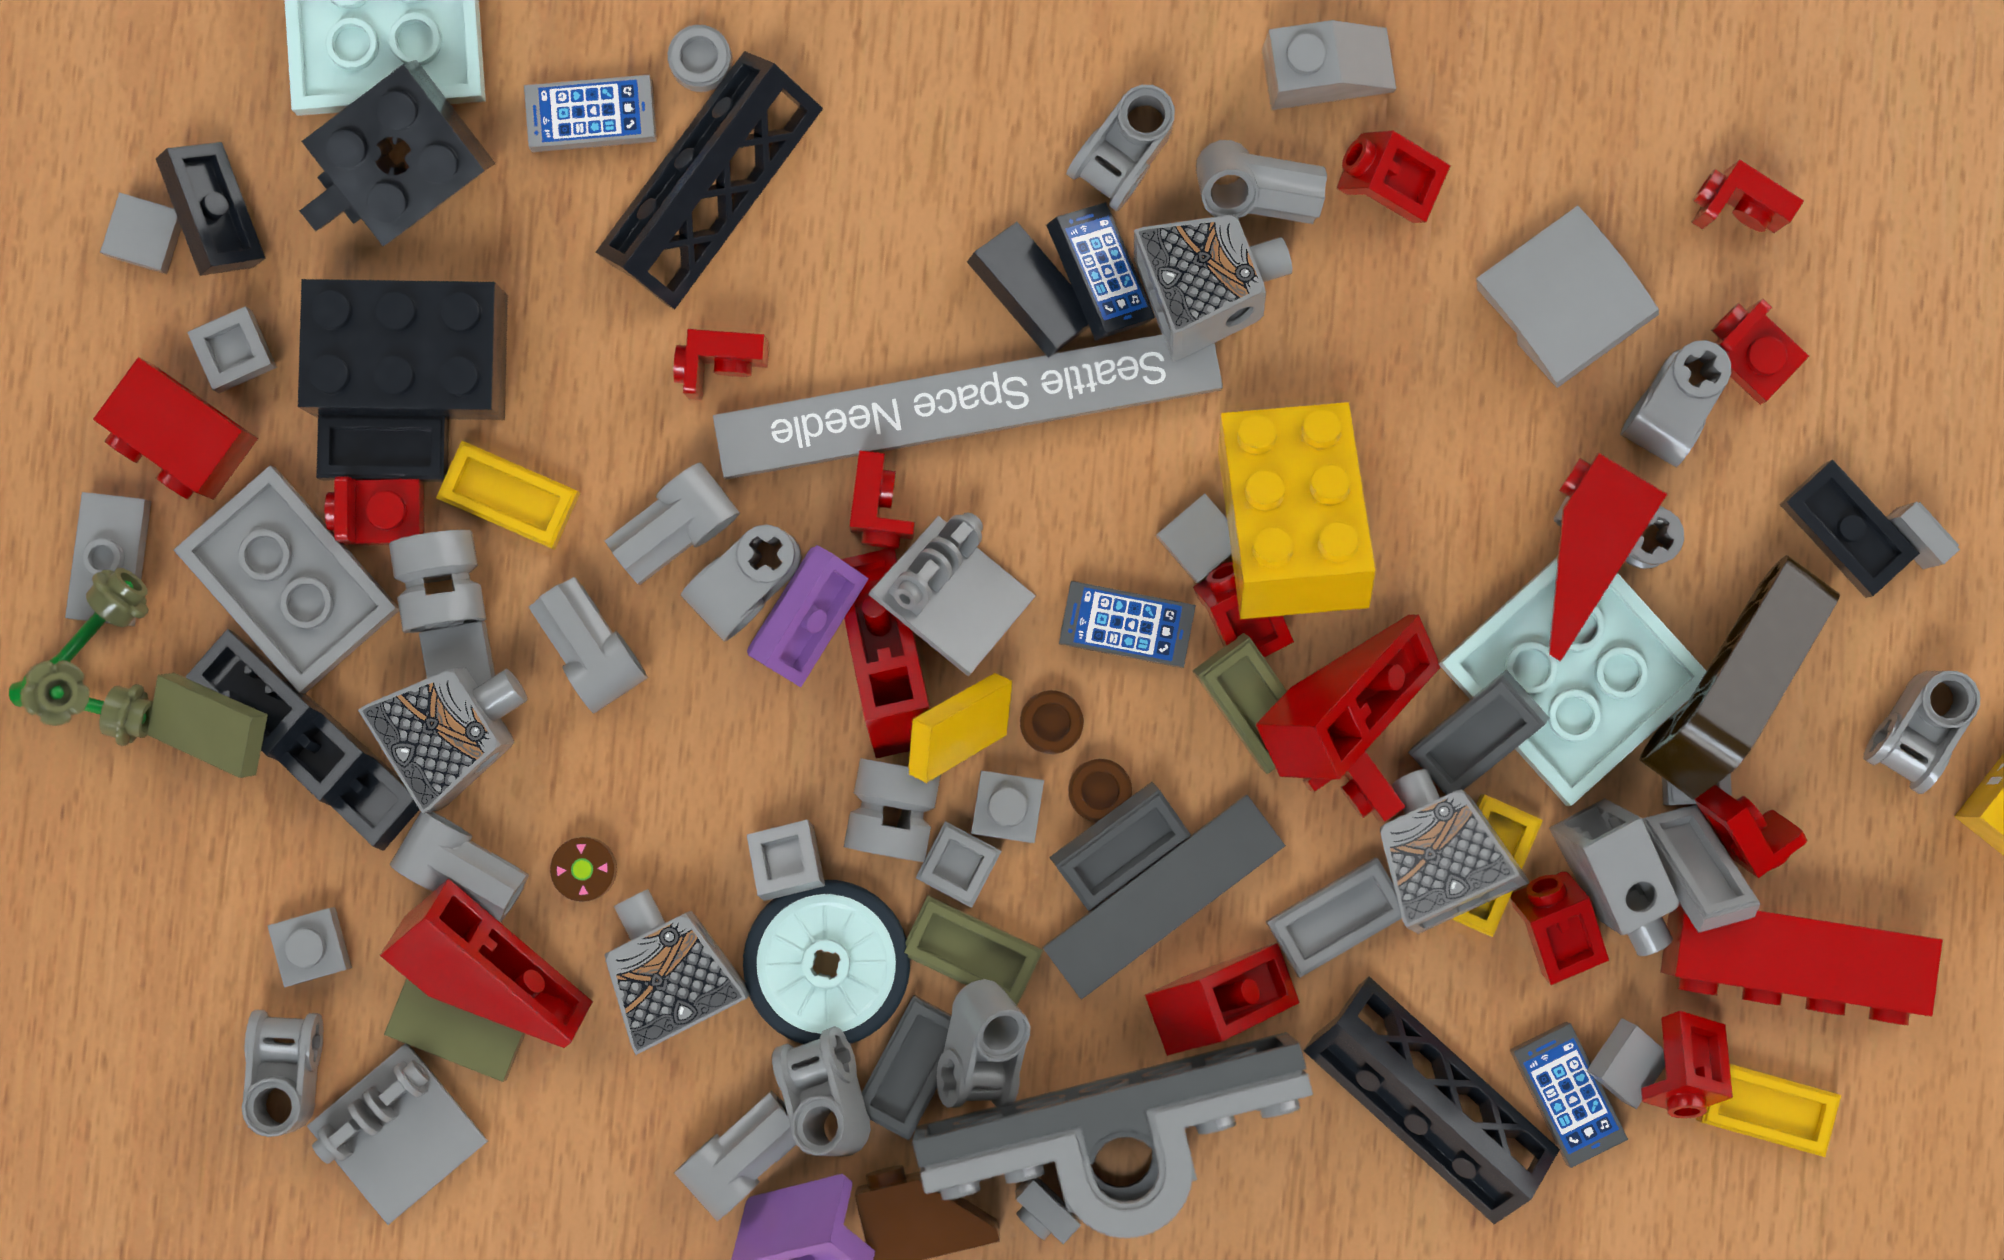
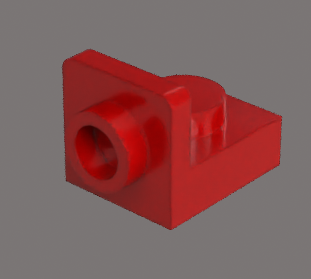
[1337,130,1451,223]
[1692,159,1804,233]
[1711,299,1809,405]
[673,329,769,400]
[849,450,915,549]
[324,476,424,546]
[1193,562,1294,657]
[1303,751,1405,822]
[1694,785,1808,879]
[1510,871,1609,985]
[1641,1010,1733,1118]

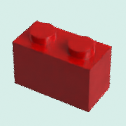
[93,357,259,500]

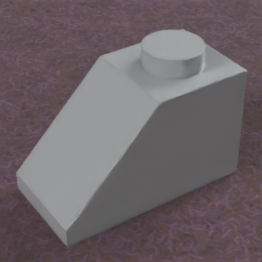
[1262,20,1396,110]

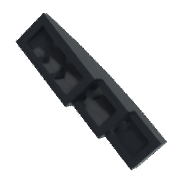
[185,629,420,851]

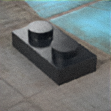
[155,142,265,276]
[1779,460,1920,598]

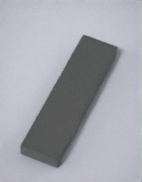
[1043,795,1286,1000]

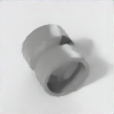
[389,530,486,633]
[844,758,941,862]

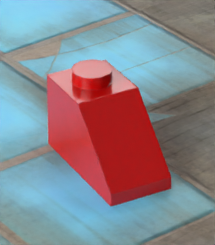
[1145,943,1300,1056]

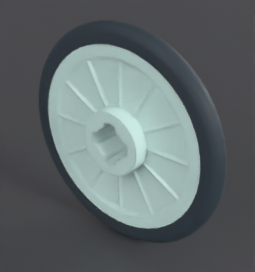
[743,879,910,1044]

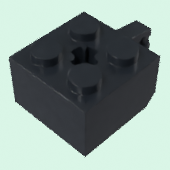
[300,60,496,246]

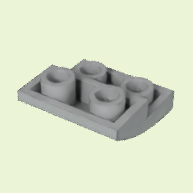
[1476,206,1659,388]

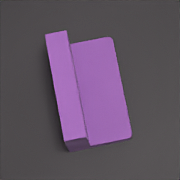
[747,545,869,687]
[731,1174,875,1260]

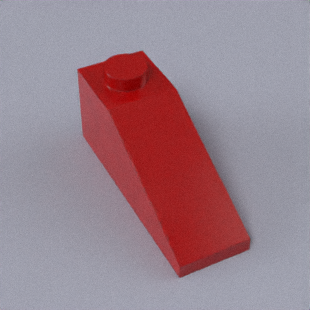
[1548,453,1668,662]
[841,548,931,759]
[1255,614,1441,780]
[380,879,593,1048]

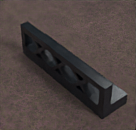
[596,51,824,310]
[1303,976,1560,1224]

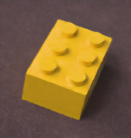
[1218,402,1376,619]

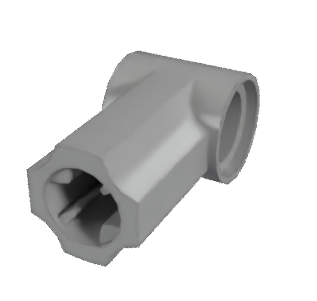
[1196,140,1327,224]
[604,463,740,585]
[529,577,648,714]
[390,812,529,922]
[674,1090,796,1221]

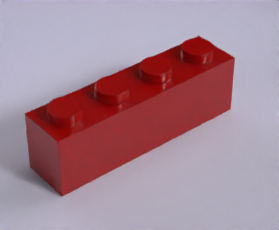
[1660,903,1943,1025]

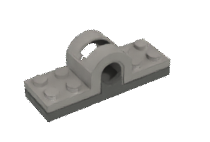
[913,1032,1313,1238]

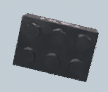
[298,279,508,420]

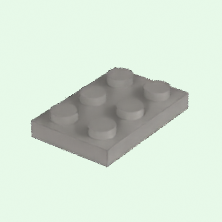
[174,465,399,694]

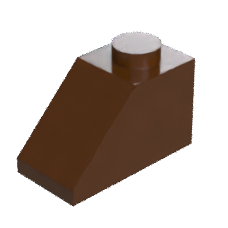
[855,1165,1000,1260]

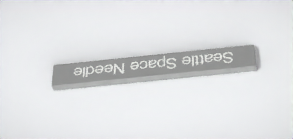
[713,335,1223,480]

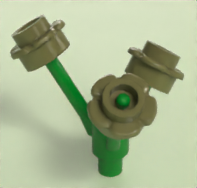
[9,568,153,746]

